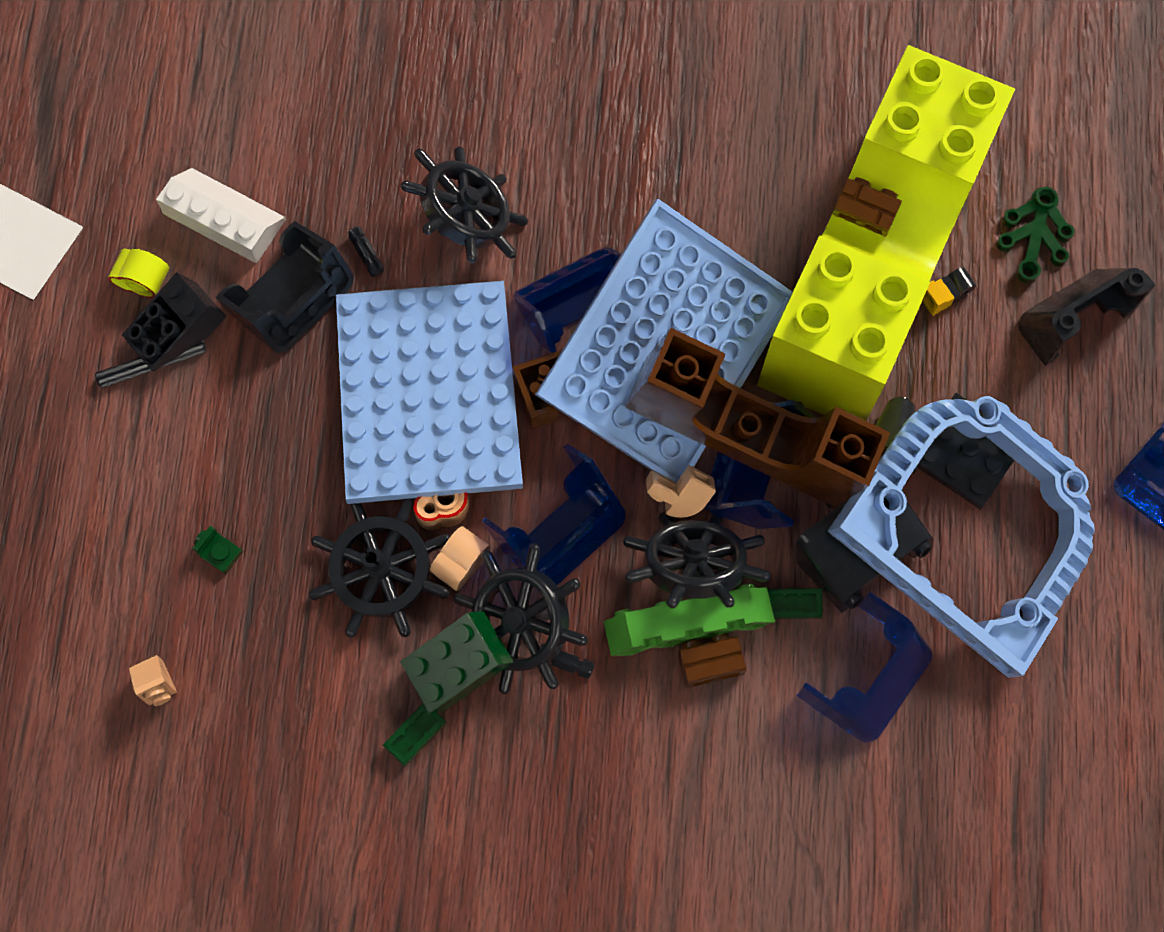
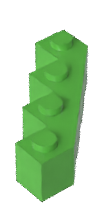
[603,584,775,656]

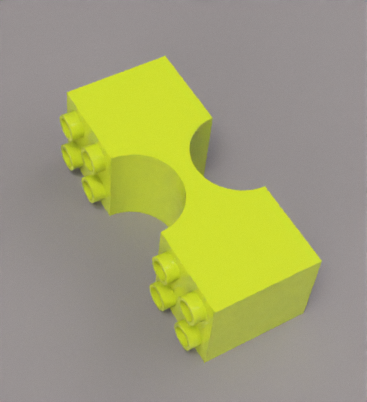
[757,45,1015,421]

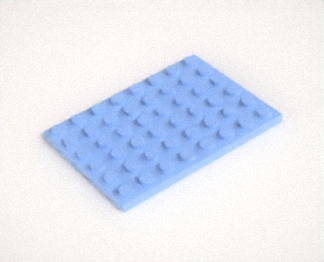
[535,199,793,483]
[336,281,523,504]

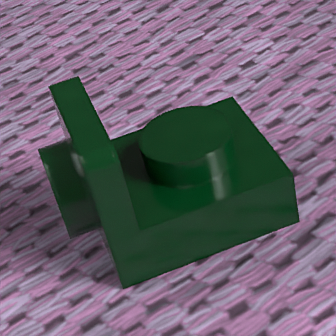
[193,526,243,575]

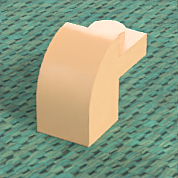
[646,465,716,518]

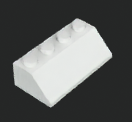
[156,168,286,264]

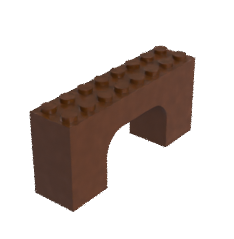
[625,328,890,507]

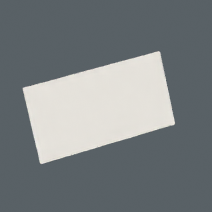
[0,184,83,300]

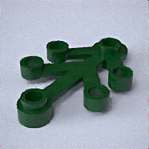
[996,187,1075,284]

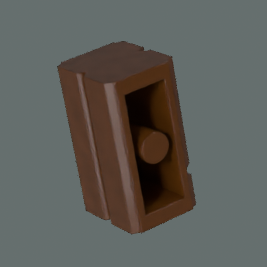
[833,177,902,237]
[678,633,746,688]

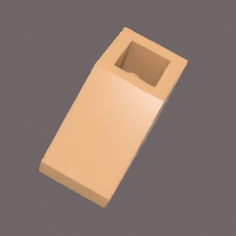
[129,655,177,706]

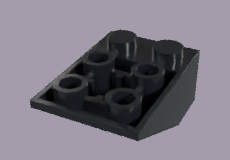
[122,272,227,372]

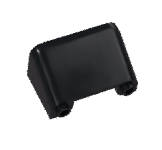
[215,220,354,353]
[1018,268,1156,366]
[796,498,933,613]

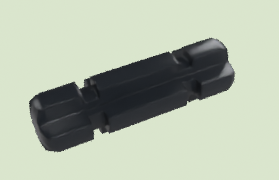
[348,226,384,277]
[540,644,595,679]

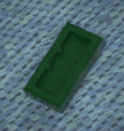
[767,588,823,619]
[382,703,447,767]

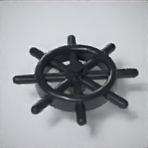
[400,147,528,263]
[309,498,450,638]
[623,512,771,609]
[453,544,588,694]

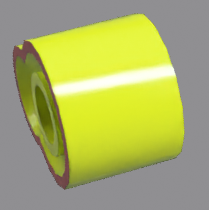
[108,249,169,298]

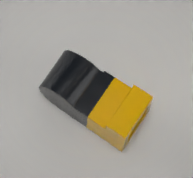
[922,267,977,316]

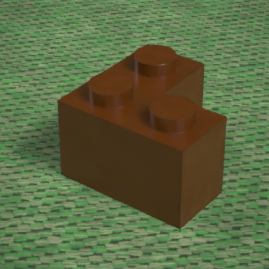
[512,350,562,429]

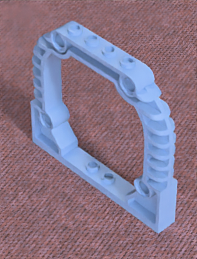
[828,396,1095,678]

